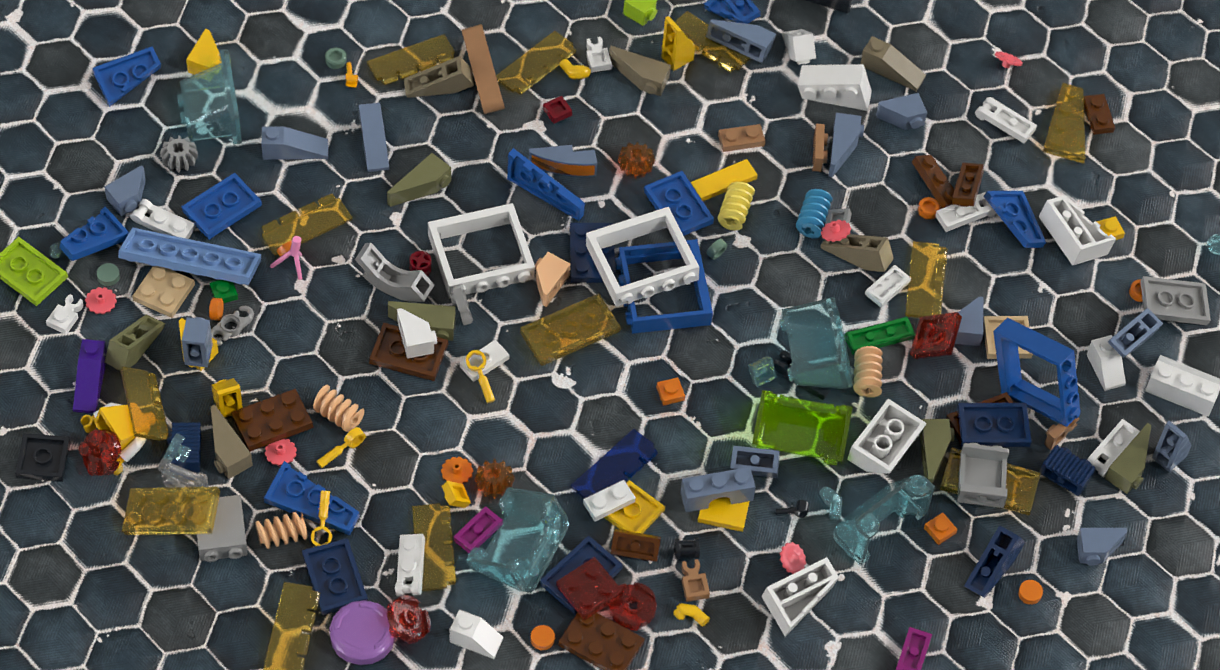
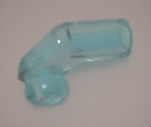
[820,486,842,520]

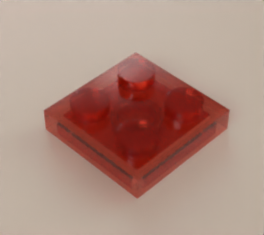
[910,312,962,359]
[556,557,623,620]

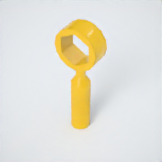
[466,350,495,403]
[316,427,366,468]
[310,491,332,546]

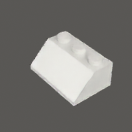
[1145,355,1220,417]
[847,399,927,474]

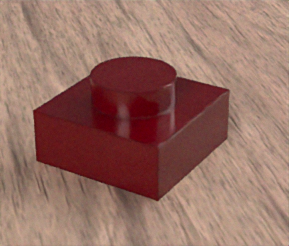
[543,95,572,124]

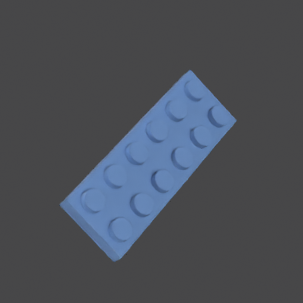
[118,227,261,285]

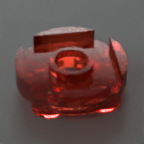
[79,429,121,476]
[609,582,657,631]
[387,595,431,643]

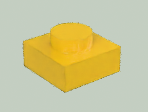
[1096,216,1125,240]
[442,481,471,508]

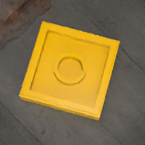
[604,480,665,534]
[697,497,750,532]

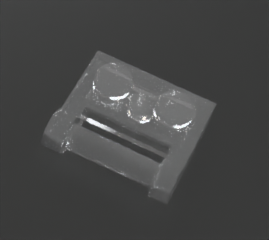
[158,458,209,499]

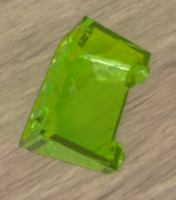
[752,390,853,466]

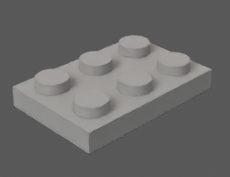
[1140,276,1211,325]

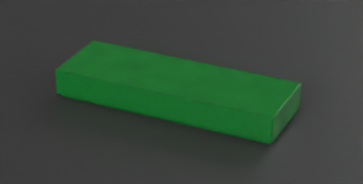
[845,317,916,355]

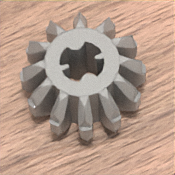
[160,135,198,173]

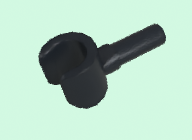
[776,500,809,518]

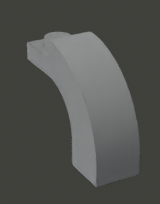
[355,243,434,302]

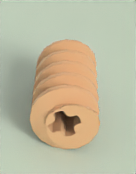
[853,346,883,398]
[313,385,364,432]
[255,512,307,549]

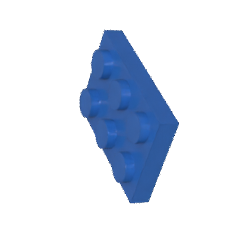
[644,171,714,236]
[182,173,262,240]

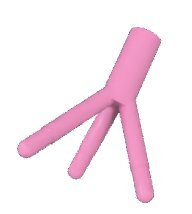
[270,236,302,280]

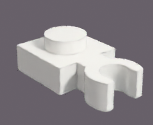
[586,37,612,72]
[46,294,83,335]

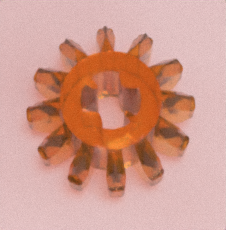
[618,141,655,179]
[475,458,515,499]

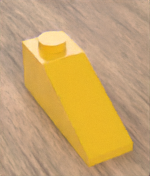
[661,16,695,71]

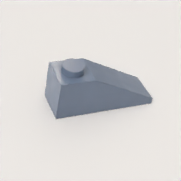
[706,19,776,63]
[828,113,864,177]
[262,127,328,160]
[1108,308,1163,358]
[1152,421,1192,472]

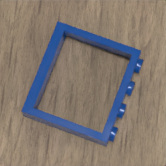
[615,239,713,334]
[993,317,1081,427]

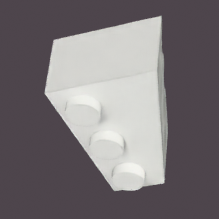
[798,64,872,111]
[1039,195,1116,266]
[761,557,839,637]

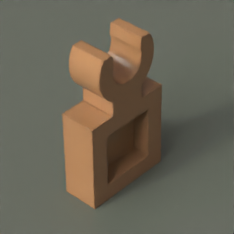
[1044,417,1080,450]
[681,559,710,602]

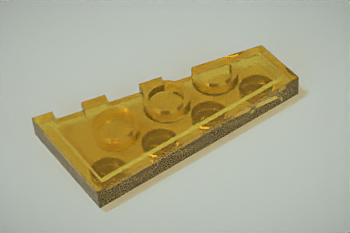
[1043,83,1086,163]

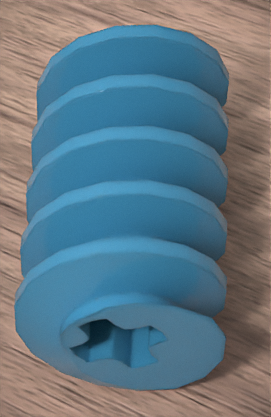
[796,189,832,239]

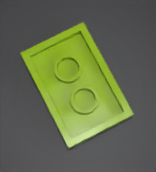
[0,237,68,306]

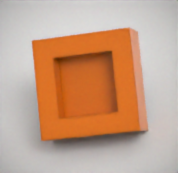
[656,377,685,406]
[924,513,958,545]

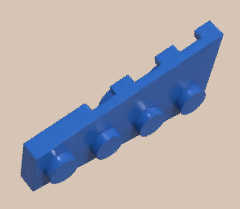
[507,148,585,221]
[264,461,360,535]

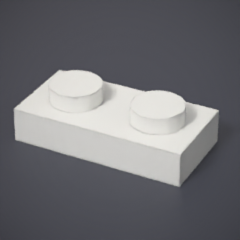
[583,480,636,521]

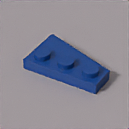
[92,47,161,107]
[983,191,1046,248]
[60,206,129,261]

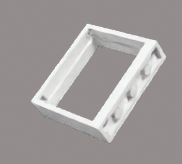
[428,203,535,298]
[586,207,699,307]

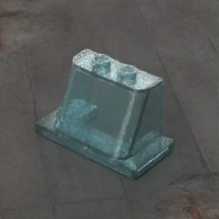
[178,49,242,144]

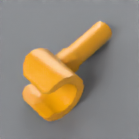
[345,62,358,88]

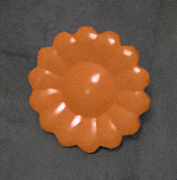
[441,457,473,484]

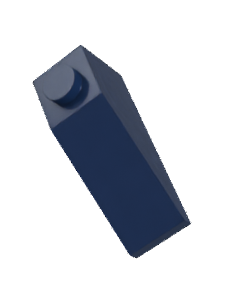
[964,525,1025,598]

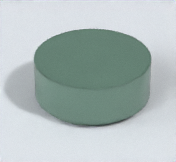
[325,48,347,69]
[706,238,727,260]
[97,263,120,286]

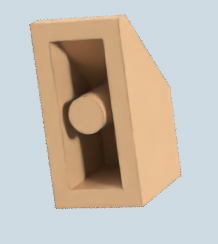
[535,252,571,307]

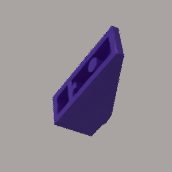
[73,339,107,414]

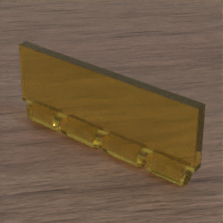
[675,11,751,73]
[496,31,576,95]
[367,34,455,85]
[262,193,352,256]
[905,241,948,319]
[120,366,169,441]
[412,503,456,591]
[263,582,321,670]

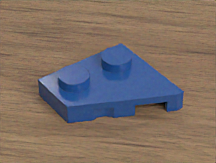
[704,0,761,24]

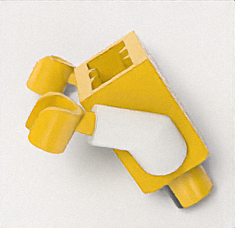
[81,402,155,475]

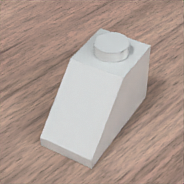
[782,29,816,64]
[397,308,437,359]
[1086,335,1126,391]
[450,610,503,659]

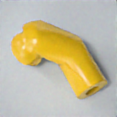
[559,59,591,79]
[673,603,710,627]

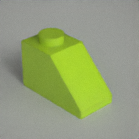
[623,0,657,26]

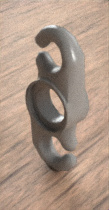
[211,306,254,346]

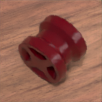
[409,251,432,277]

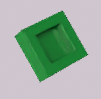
[210,280,238,304]

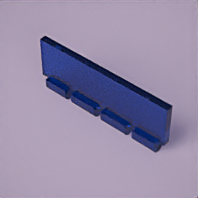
[571,429,658,498]

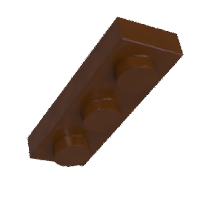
[912,155,954,209]
[952,163,984,207]

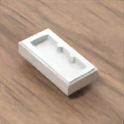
[865,265,911,308]
[460,339,509,382]

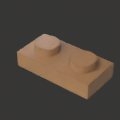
[718,124,765,152]
[813,124,828,172]

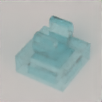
[748,356,777,387]
[162,433,191,465]

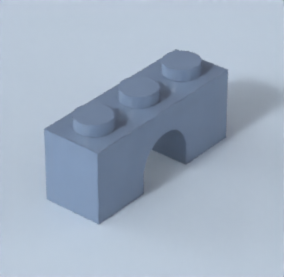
[680,467,756,512]

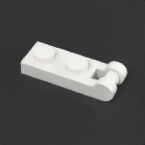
[975,97,1037,143]
[935,192,996,232]
[130,199,196,239]
[1087,419,1140,478]
[395,534,425,597]

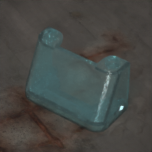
[780,297,854,389]
[833,475,935,566]
[466,487,569,593]

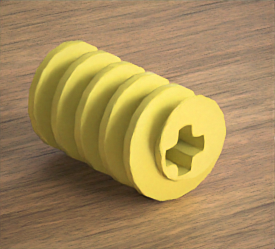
[718,182,755,231]

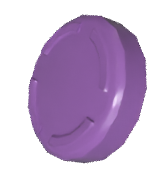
[330,600,396,665]

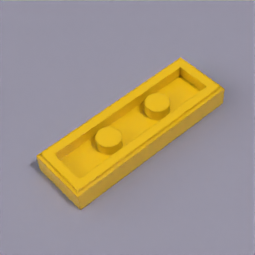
[691,159,758,201]

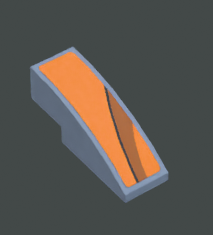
[529,145,597,177]

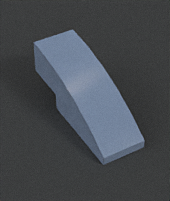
[359,102,389,172]

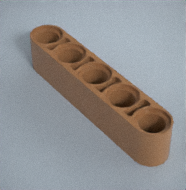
[462,24,505,114]

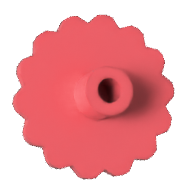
[995,52,1023,68]
[821,220,851,242]
[85,287,117,315]
[265,439,297,466]
[780,542,806,574]

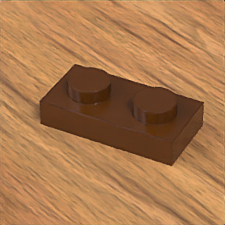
[1083,94,1115,135]
[611,529,661,562]

